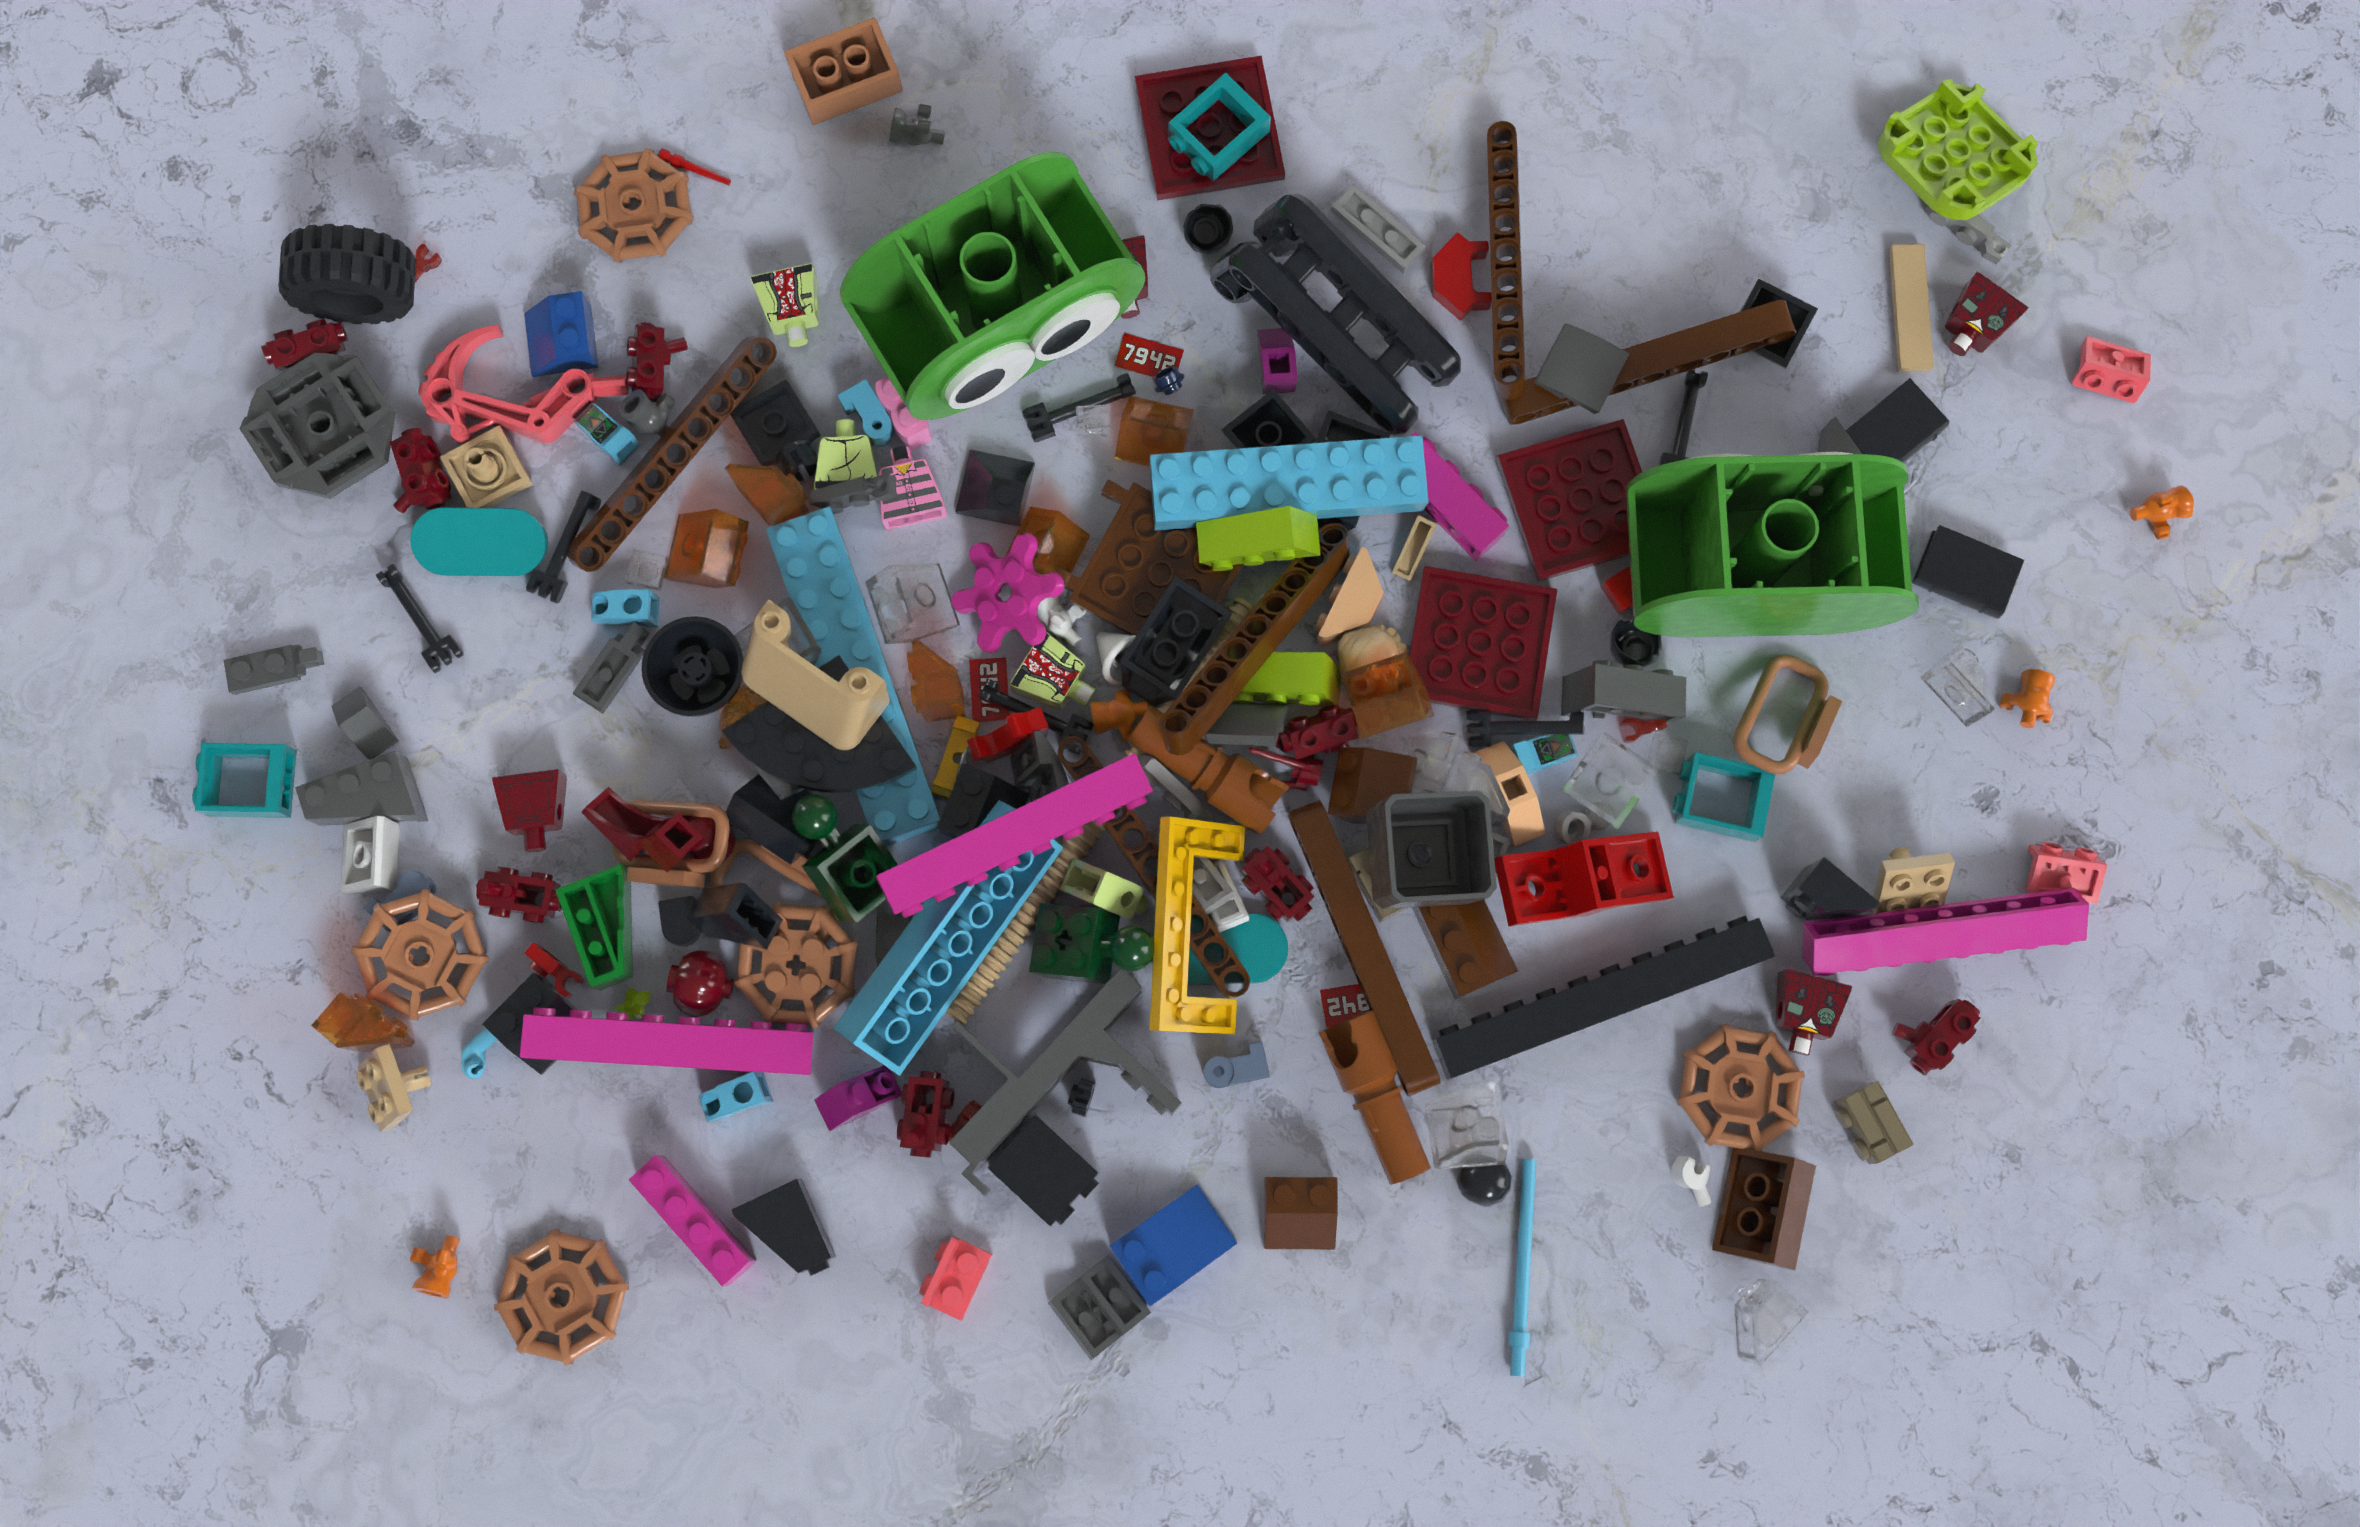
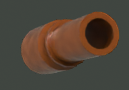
[1126,705,1290,835]
[1319,1010,1431,1185]

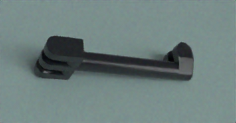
[1659,369,1708,466]
[1022,373,1136,442]
[526,490,601,604]
[375,564,464,674]
[978,678,1094,755]
[1466,710,1585,747]

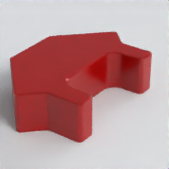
[1430,232,1492,321]
[967,707,1049,763]

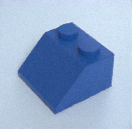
[524,291,599,377]

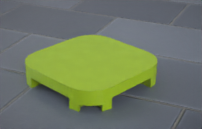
[1877,78,2039,220]

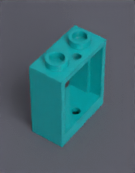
[1168,73,1271,181]
[192,743,297,818]
[1672,752,1776,842]

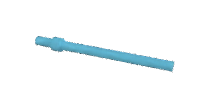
[1508,1159,1537,1377]

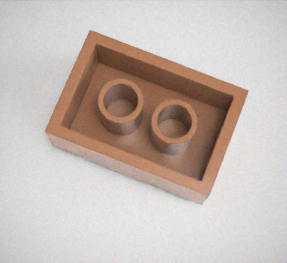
[784,17,903,125]

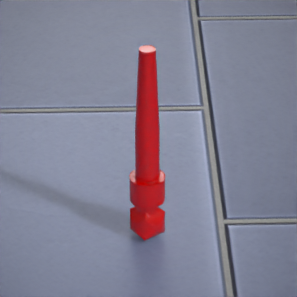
[657,148,731,185]

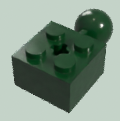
[792,794,898,923]
[1029,903,1154,984]

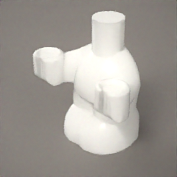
[1037,596,1087,648]

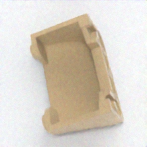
[741,599,890,750]

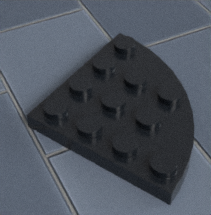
[722,655,917,793]

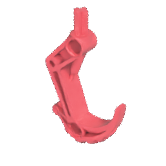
[418,325,629,444]

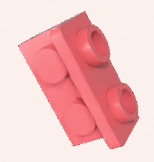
[2072,336,2151,403]
[2025,842,2108,904]
[919,1236,993,1321]

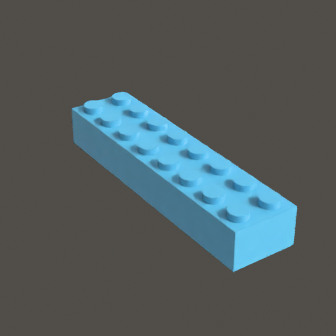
[1149,436,1429,531]
[833,800,1064,1076]

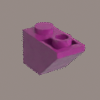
[1257,328,1298,395]
[814,1065,902,1131]

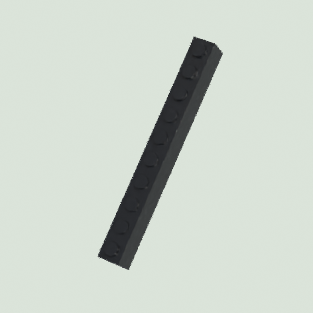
[1432,915,1775,1080]

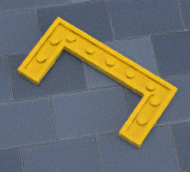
[1149,816,1245,1034]

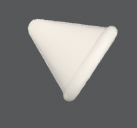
[1096,631,1136,685]

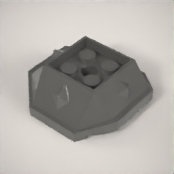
[239,353,395,499]

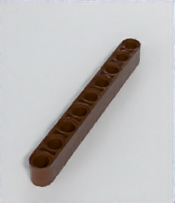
[1487,121,1526,400]
[1500,300,1796,425]
[567,336,777,572]
[1160,523,1350,755]
[1057,736,1250,998]
[1287,800,1441,1097]

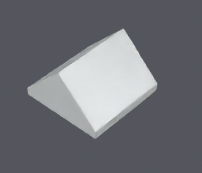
[341,816,400,893]

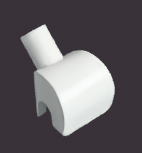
[1671,1156,1712,1207]

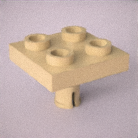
[440,425,533,508]
[1872,847,1955,913]
[356,1044,431,1132]

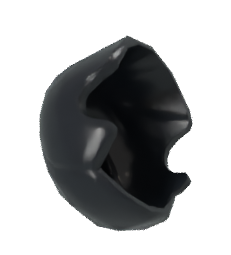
[1183,204,1233,254]
[1610,619,1662,667]
[1456,1151,1512,1207]

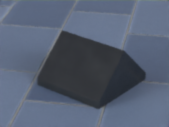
[1739,279,1818,369]
[1222,389,1316,449]

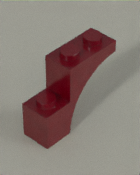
[581,787,703,873]

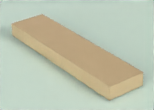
[1889,244,1934,372]

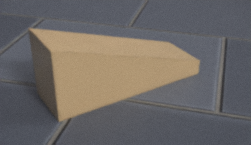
[1392,515,1437,581]

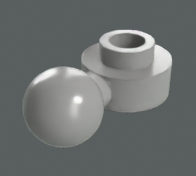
[1554,803,1612,844]

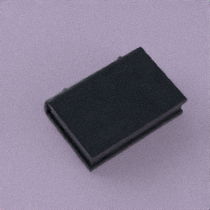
[1846,378,1950,463]
[1912,525,2024,619]

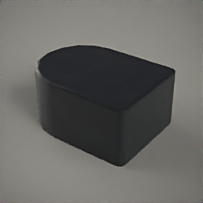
[658,896,701,947]

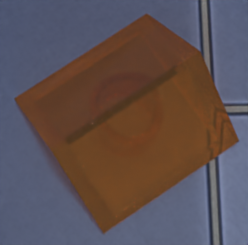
[1115,396,1194,467]
[1004,506,1090,575]

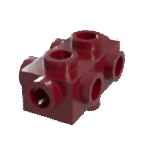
[261,319,348,370]
[626,322,688,402]
[390,428,451,513]
[1277,705,1359,760]
[1241,845,1314,923]
[476,867,562,924]
[1892,999,1981,1076]
[897,1071,955,1158]

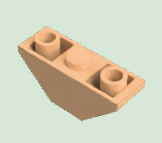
[1314,546,1384,646]
[1472,741,1546,848]

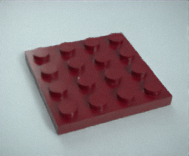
[1135,55,1285,201]
[1496,419,1642,582]
[1402,566,1557,721]

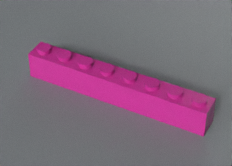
[876,753,1153,918]
[1802,888,2089,976]
[520,1007,814,1075]

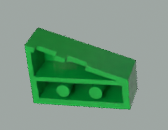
[555,864,633,991]

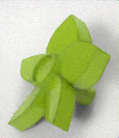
[614,987,651,1020]

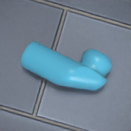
[461,1028,498,1079]

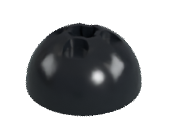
[641,616,744,717]

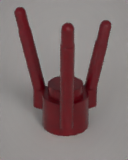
[1248,744,1323,791]

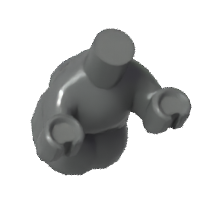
[889,104,945,146]
[619,389,674,437]

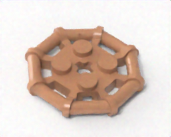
[573,148,694,263]
[351,889,489,1020]
[734,901,859,1028]
[1676,1023,1805,1151]
[494,1229,629,1366]

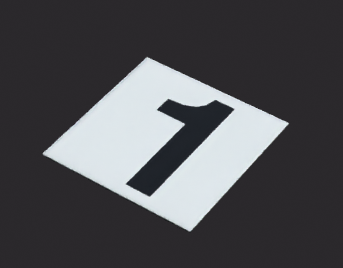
[954,746,970,785]

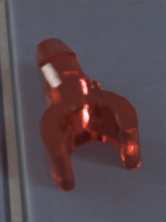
[415,244,442,282]
[1620,718,1667,743]
[949,1099,982,1142]

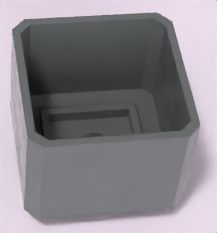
[1366,790,1497,909]

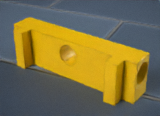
[931,715,980,799]

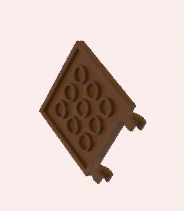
[1056,479,1242,635]

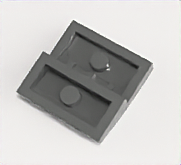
[1534,323,1629,414]
[1206,702,1288,746]
[1010,731,1069,802]
[1048,1255,1151,1360]

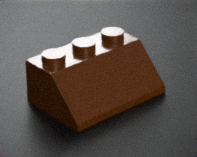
[1412,899,1518,1000]
[1712,1148,1816,1271]

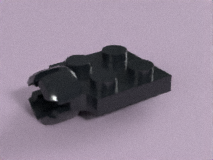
[730,379,821,483]

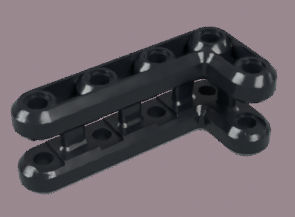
[1210,194,1461,435]

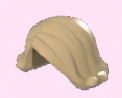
[1338,624,1409,698]

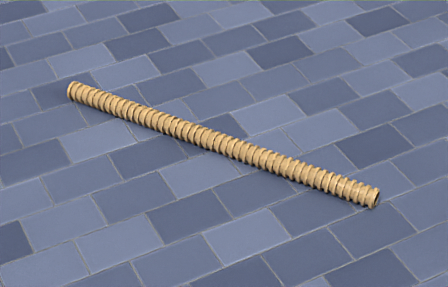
[945,598,1254,1025]

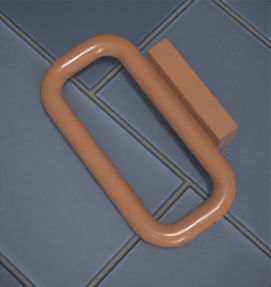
[1733,654,1842,774]
[613,800,730,888]
[710,839,840,944]

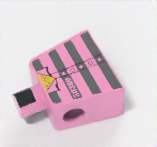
[879,446,948,530]

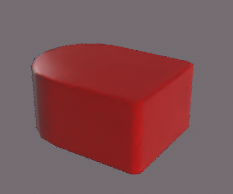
[1601,566,1633,614]

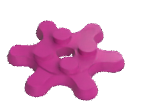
[951,533,1064,653]

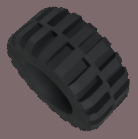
[278,224,416,324]

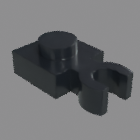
[1067,1078,1096,1117]

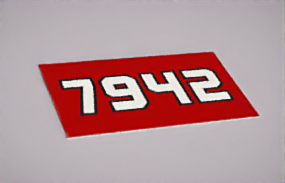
[1114,333,1184,377]
[969,657,1010,722]
[1320,984,1370,1028]

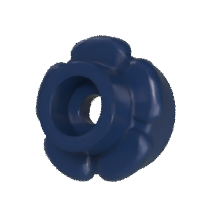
[1153,366,1184,395]

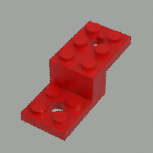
[1494,831,1674,927]

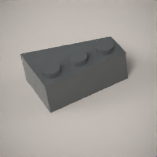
[1561,660,1686,723]
[295,751,428,826]

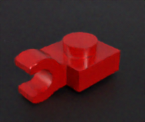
[524,942,584,998]

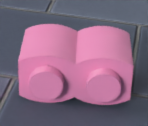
[875,376,932,451]

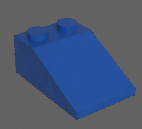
[1110,1185,1237,1306]

